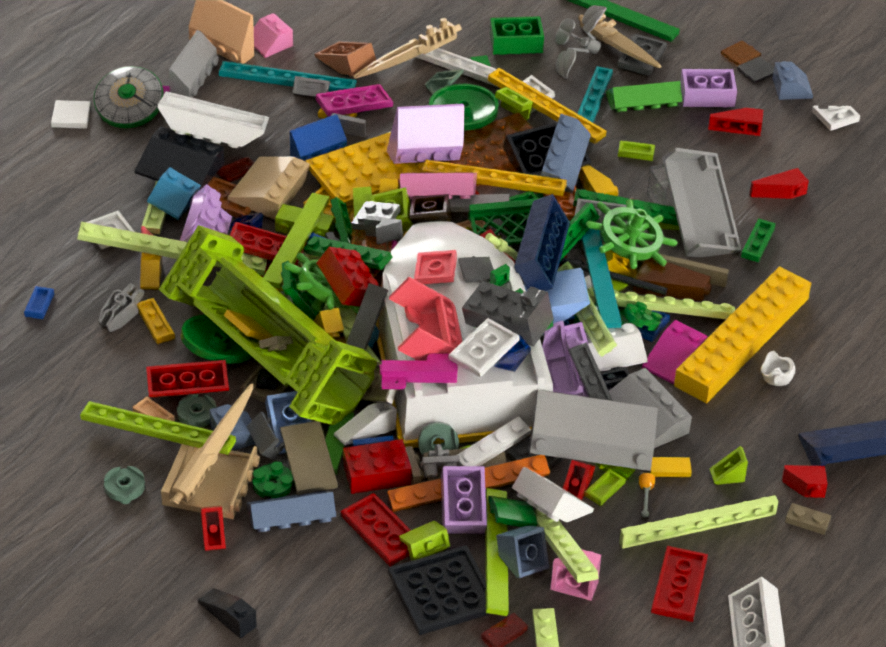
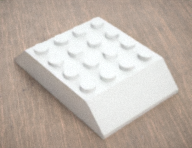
[158,91,269,148]

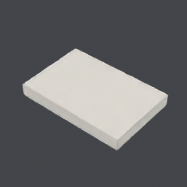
[449,318,519,377]

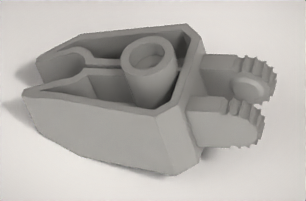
[99,283,145,332]

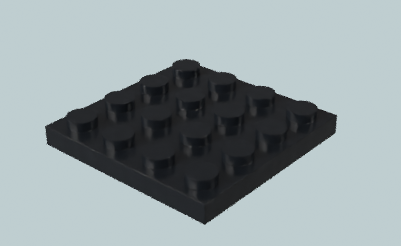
[388,545,490,635]

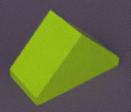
[709,446,748,485]

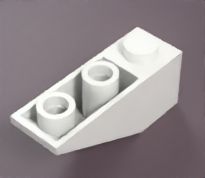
[334,402,397,445]

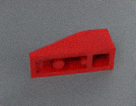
[708,108,764,136]
[749,168,809,199]

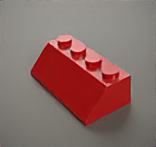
[146,360,229,398]

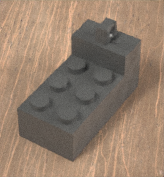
[462,281,554,347]

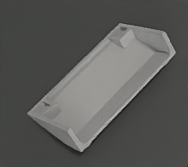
[662,148,742,257]
[529,390,658,471]

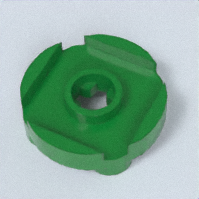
[623,301,662,331]
[253,461,293,499]

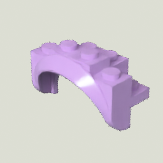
[180,184,232,242]
[542,321,589,397]

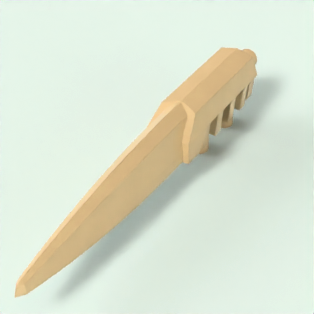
[578,14,662,68]
[353,18,462,79]
[171,384,254,506]

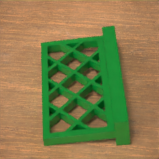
[468,198,540,245]

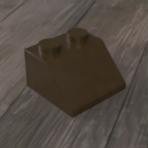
[409,194,452,225]

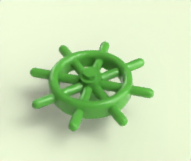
[585,199,677,269]
[284,253,360,314]

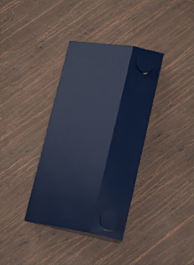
[798,420,886,466]

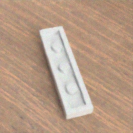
[457,416,531,466]

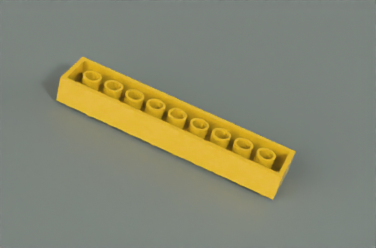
[674,266,811,404]

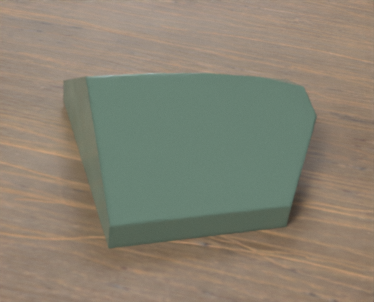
[425,69,464,95]

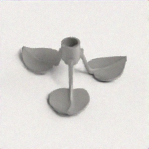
[555,5,607,79]

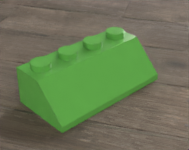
[605,81,683,112]

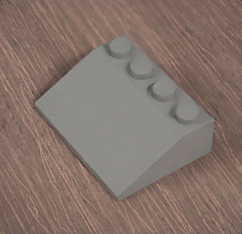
[609,368,692,448]

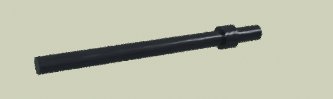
[559,257,668,295]

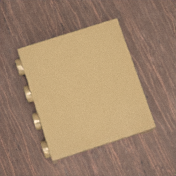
[161,444,260,519]

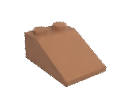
[314,41,376,77]

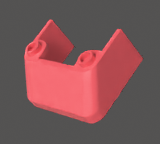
[389,277,462,361]

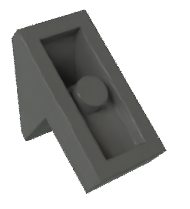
[364,216,403,244]

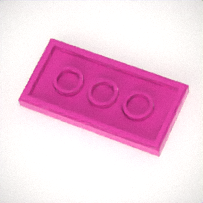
[316,84,393,117]

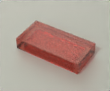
[218,156,254,182]
[481,613,528,647]

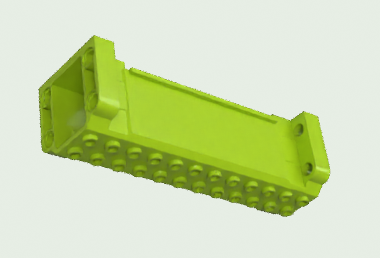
[159,225,377,425]

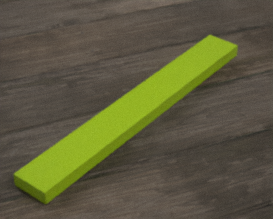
[263,193,330,289]
[80,401,236,455]
[485,488,509,616]

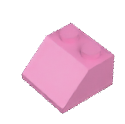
[254,13,293,58]
[551,549,601,601]

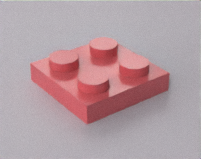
[414,250,457,284]

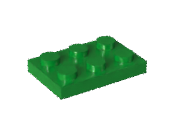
[281,261,319,320]

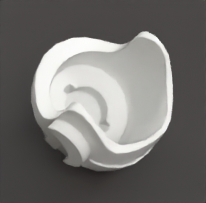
[761,351,795,386]

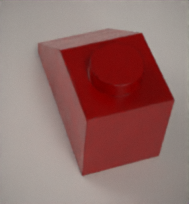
[563,460,596,500]
[782,465,828,498]
[200,505,226,551]

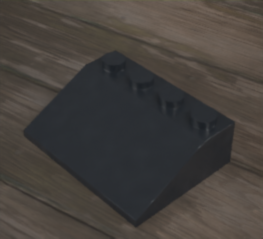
[503,122,592,176]
[134,126,224,190]

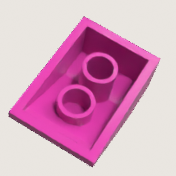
[642,320,708,385]

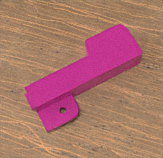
[380,353,458,389]

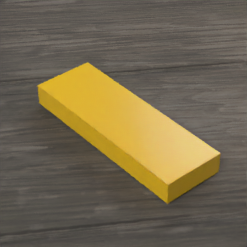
[137,298,175,344]

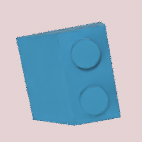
[147,167,201,220]

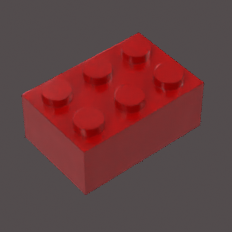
[317,247,378,307]
[343,439,412,494]

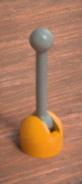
[639,473,655,518]

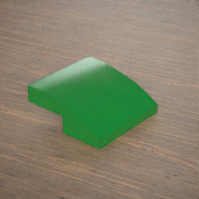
[488,495,538,527]

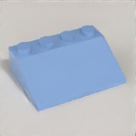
[524,268,590,335]

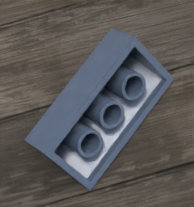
[540,114,591,193]
[246,490,336,532]

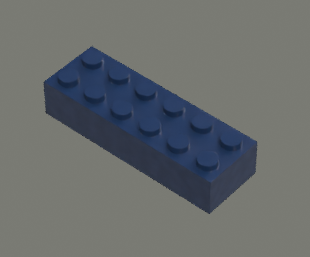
[514,194,570,291]

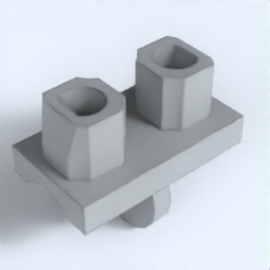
[420,444,460,478]

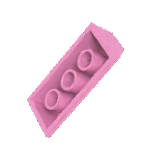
[400,172,477,199]

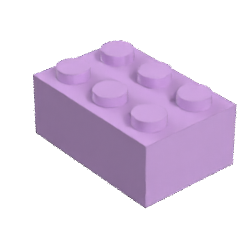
[680,69,737,108]
[441,466,487,534]

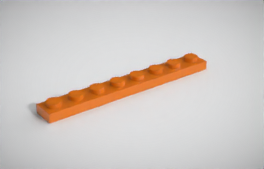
[387,455,550,512]

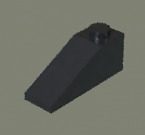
[198,588,257,639]

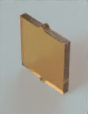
[721,40,761,66]

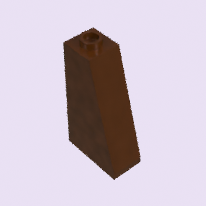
[632,258,712,302]

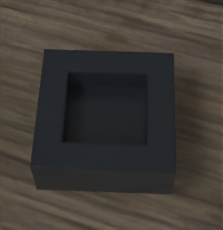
[256,369,278,390]

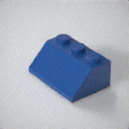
[290,114,347,161]

